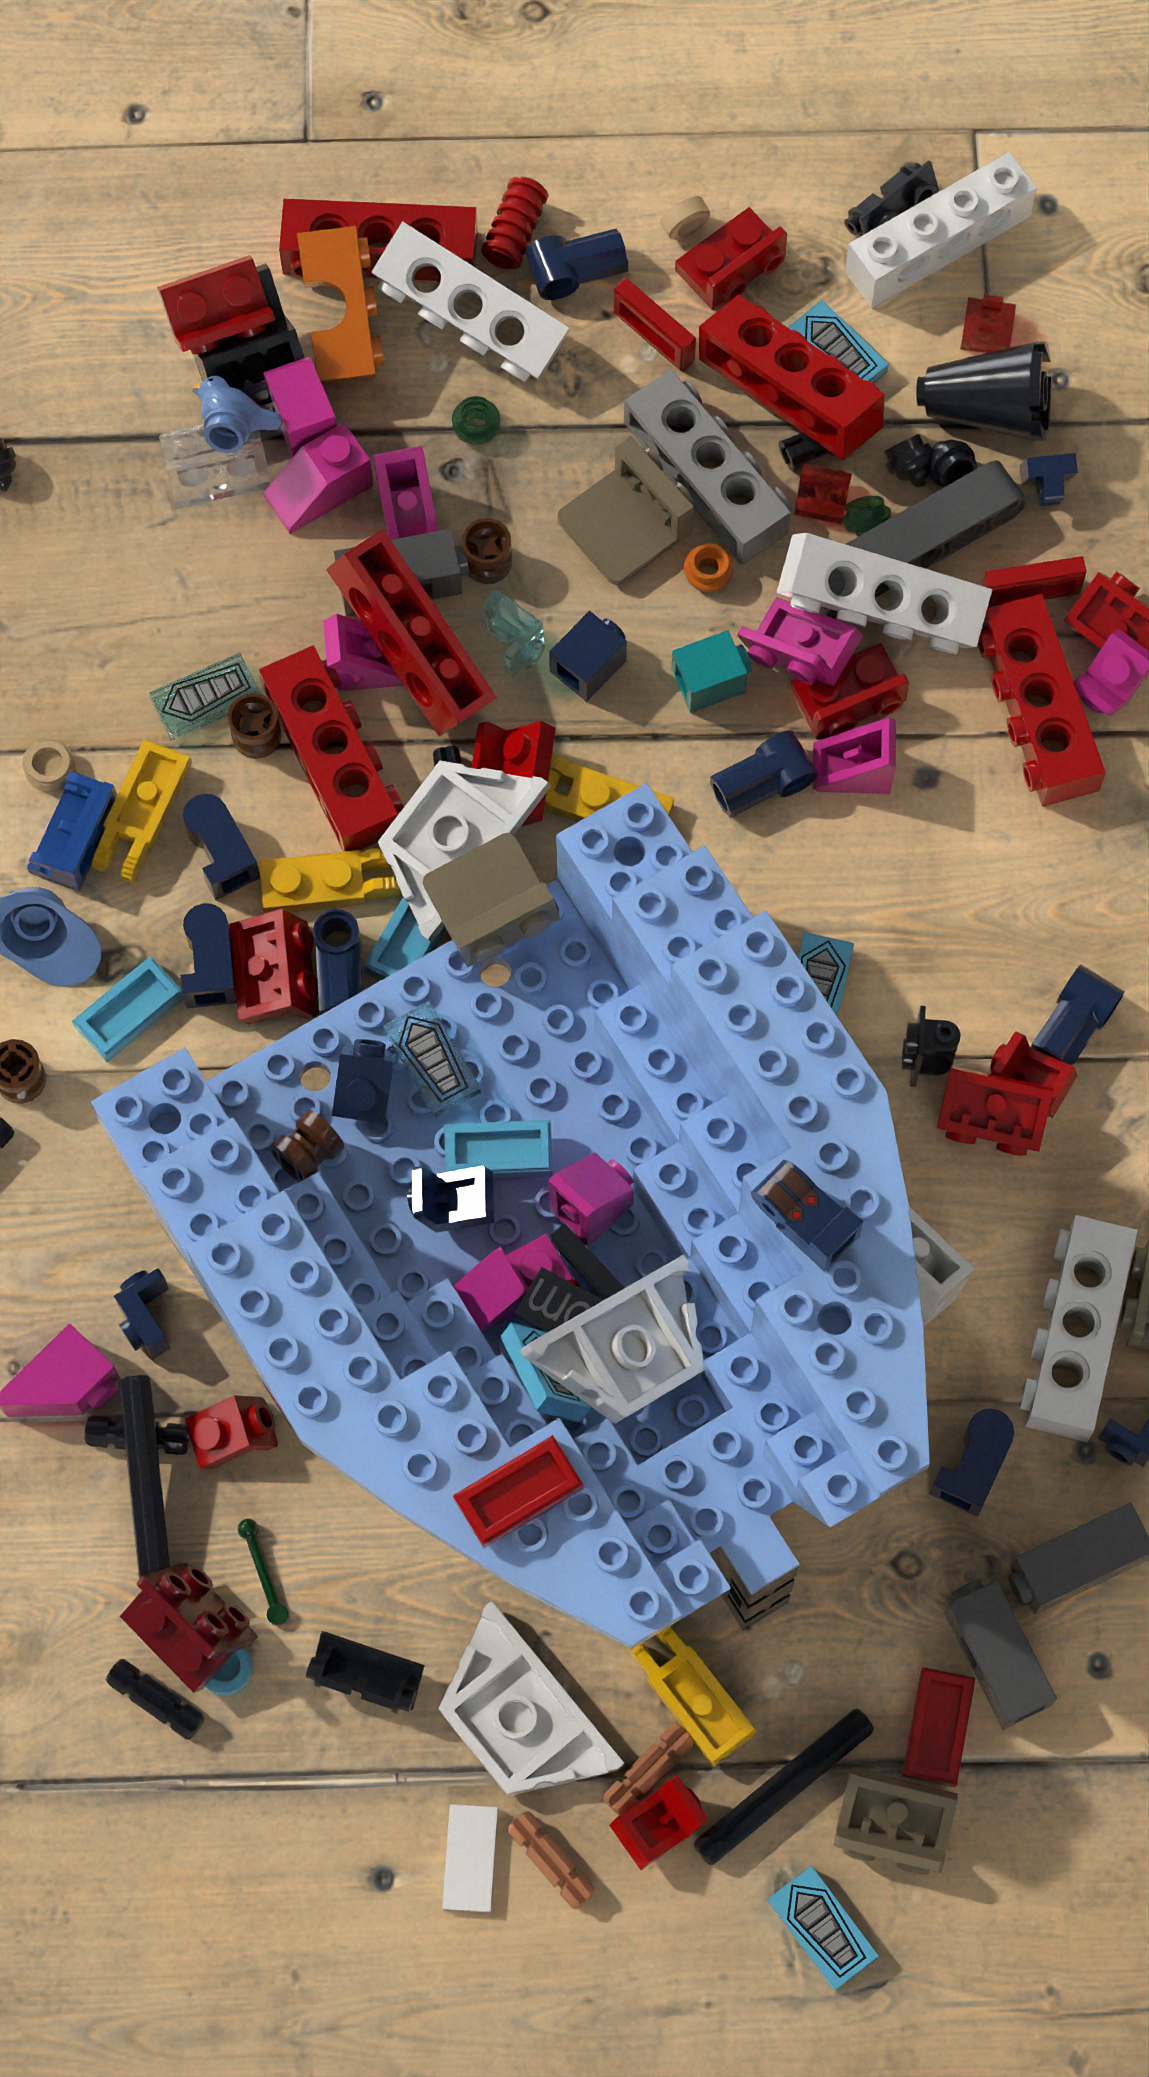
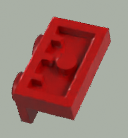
[675,207,787,310]
[157,255,275,355]
[1063,571,1149,680]
[790,643,909,739]
[471,721,556,827]
[229,909,318,1025]
[937,1065,1054,1156]

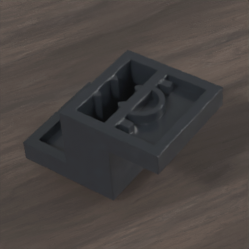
[194,263,304,448]

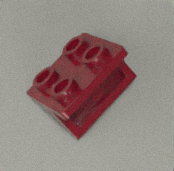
[119,1563,258,1693]

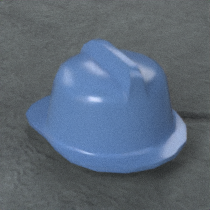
[0,887,101,987]

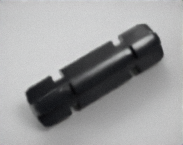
[85,1415,190,1455]
[106,1659,205,1740]

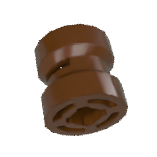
[462,518,512,584]
[227,693,282,759]
[0,1039,47,1104]
[269,1110,344,1182]

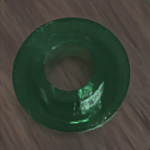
[452,396,501,445]
[843,496,892,537]

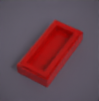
[614,277,696,372]
[982,556,1087,608]
[452,1435,584,1549]
[902,1667,976,1787]

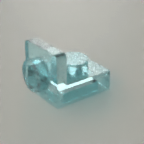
[484,588,545,677]

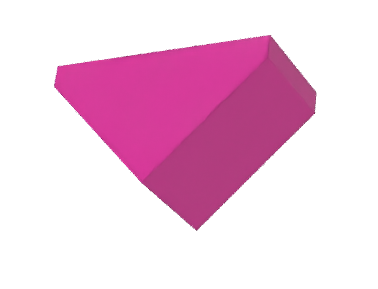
[263,357,337,459]
[813,717,896,794]

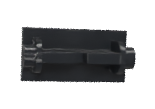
[844,160,939,235]
[902,1005,961,1087]
[306,1631,425,1714]

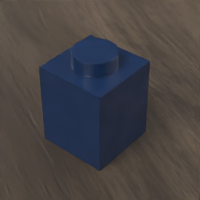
[549,610,627,702]

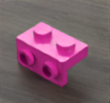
[737,597,863,687]

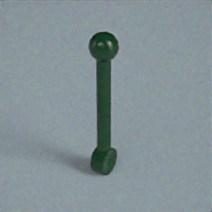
[237,1518,289,1626]

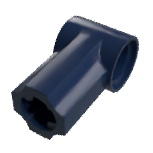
[525,228,628,300]
[710,730,819,818]
[313,909,363,1015]
[1031,964,1125,1066]

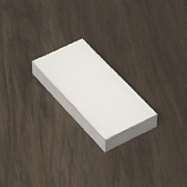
[442,1804,498,1913]

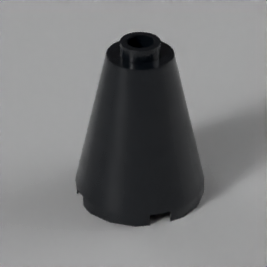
[916,341,1052,441]

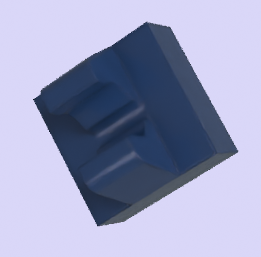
[1019,453,1078,506]

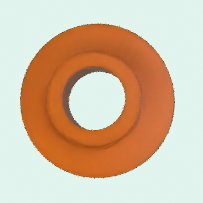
[684,543,734,592]

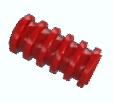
[481,177,549,269]

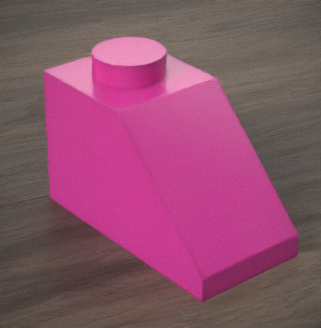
[264,422,373,534]
[548,1152,634,1248]
[0,1323,120,1417]

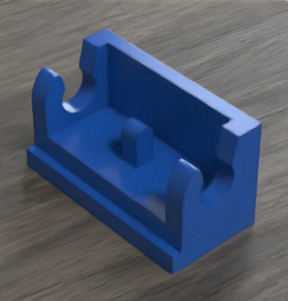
[27,772,117,891]

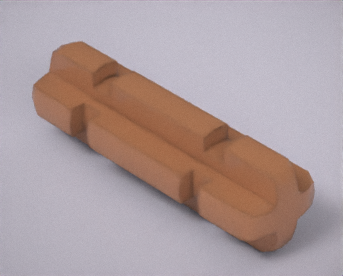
[604,1723,694,1815]
[508,1811,595,1909]

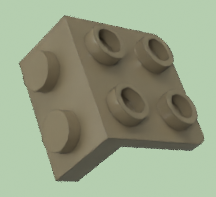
[558,436,694,585]
[423,833,560,968]

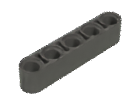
[819,460,1028,619]

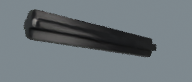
[119,1375,170,1579]
[694,1708,874,1865]

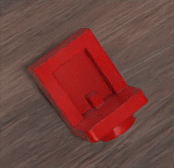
[990,1031,1078,1118]
[185,1395,278,1469]
[609,1775,708,1870]

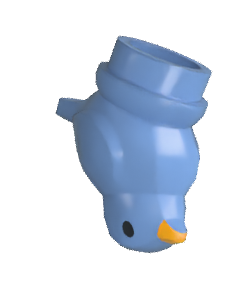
[192,376,282,453]

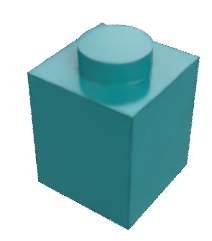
[671,630,752,713]

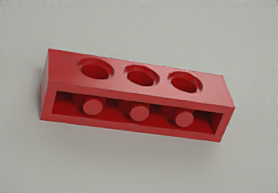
[279,198,478,283]
[699,294,885,461]
[326,529,497,737]
[978,593,1106,807]
[259,645,403,852]

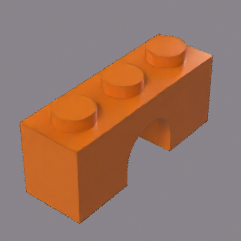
[297,226,384,385]

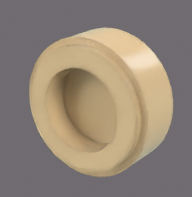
[660,196,710,240]
[22,739,75,792]

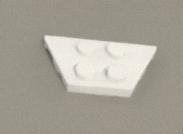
[378,761,551,943]
[520,1255,704,1424]
[439,1601,624,1796]

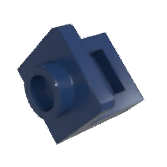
[332,1039,397,1124]
[407,1166,494,1233]
[114,1268,171,1360]
[1099,1419,1149,1467]

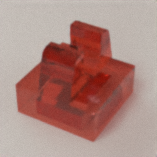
[960,294,1016,353]
[794,463,852,525]

